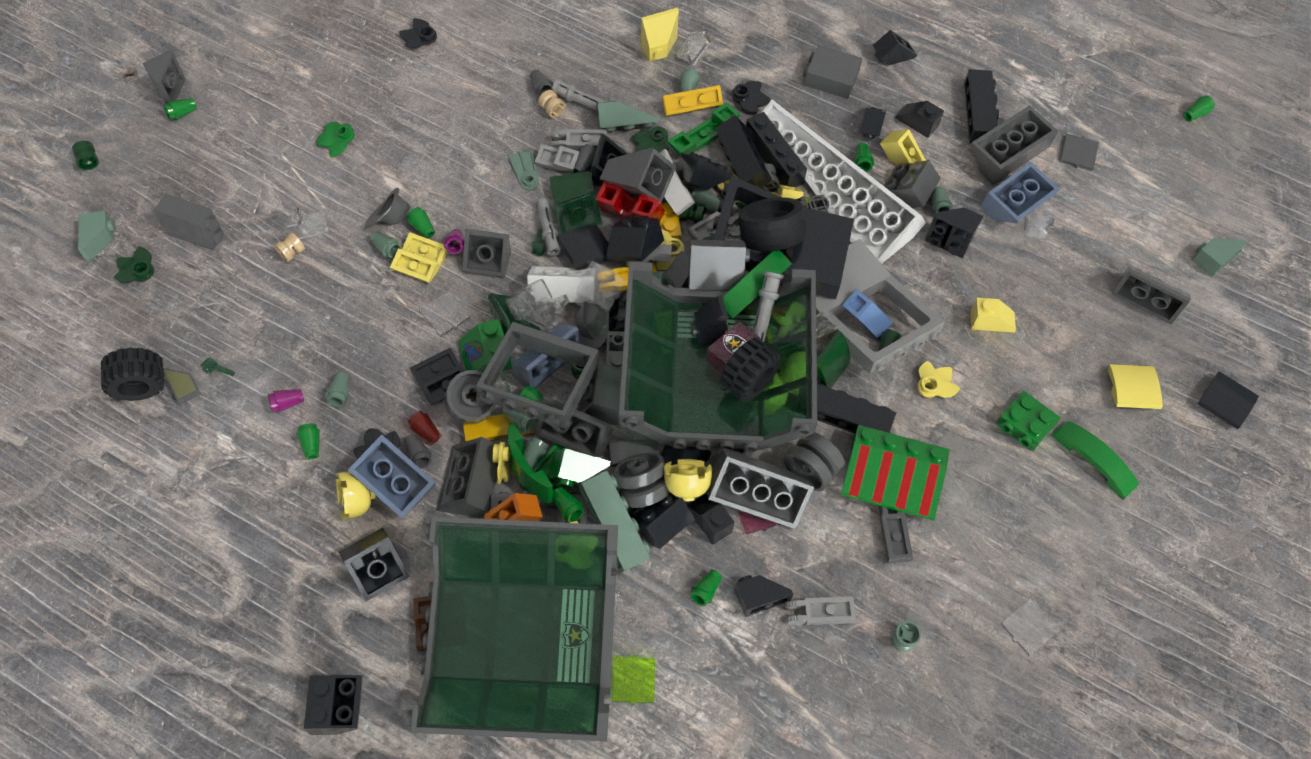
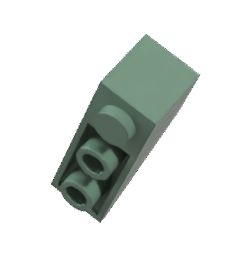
[596,101,660,131]

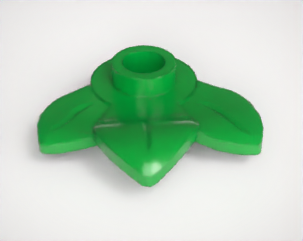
[316,122,355,158]

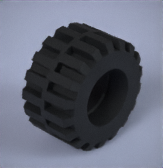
[720,337,781,402]
[101,348,164,401]

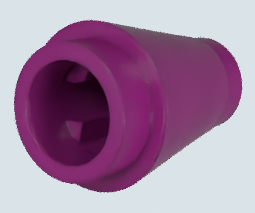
[444,229,464,254]
[268,389,304,413]

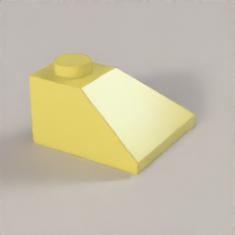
[641,8,679,62]

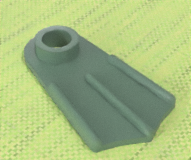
[508,151,539,190]

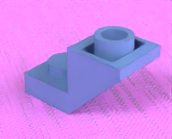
[842,289,893,339]

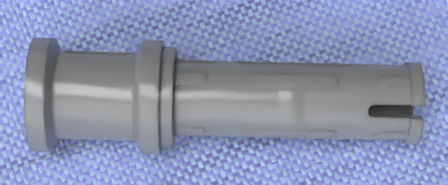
[552,78,605,111]
[750,271,784,342]

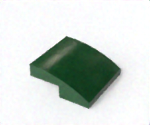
[549,171,598,216]
[817,330,850,388]

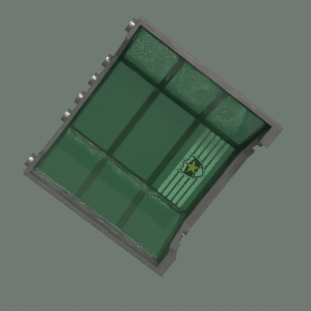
[619,262,817,452]
[407,516,618,742]

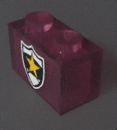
[707,321,760,373]

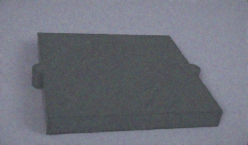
[1060,134,1099,171]

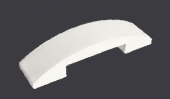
[660,149,695,216]

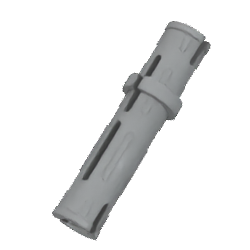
[536,198,561,256]

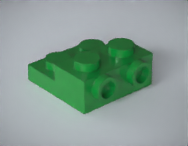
[996,391,1061,451]

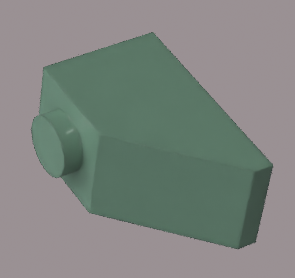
[78,211,116,261]
[1192,238,1247,277]

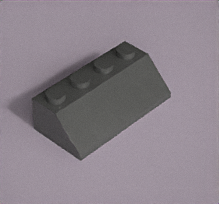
[971,105,1058,184]
[708,447,814,529]

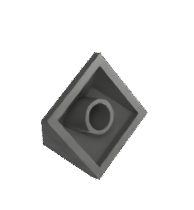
[143,51,185,104]
[462,229,511,277]

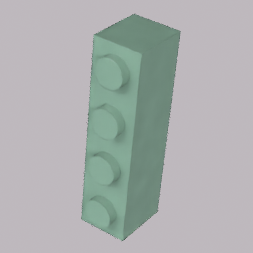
[578,470,650,573]

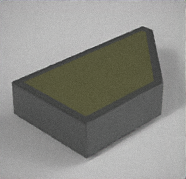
[163,368,201,405]

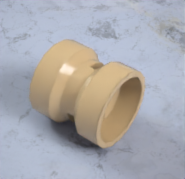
[538,90,566,118]
[274,232,305,262]

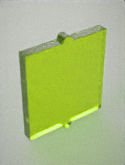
[612,655,655,705]

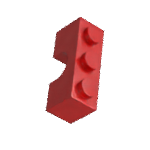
[595,182,665,223]

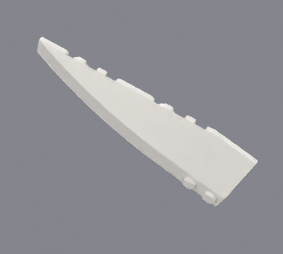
[761,100,926,264]

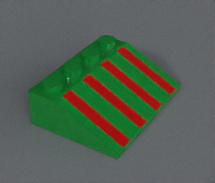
[841,425,950,521]

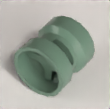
[891,621,921,652]

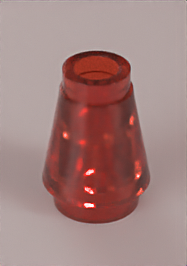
[408,411,442,445]

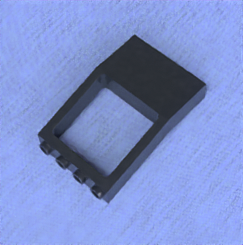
[709,176,854,299]

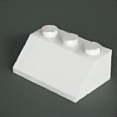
[527,266,596,306]

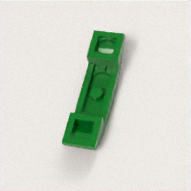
[667,102,740,155]
[723,250,792,320]
[1052,421,1139,500]
[508,423,553,504]

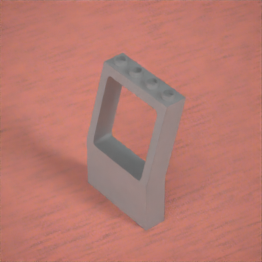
[798,239,945,374]

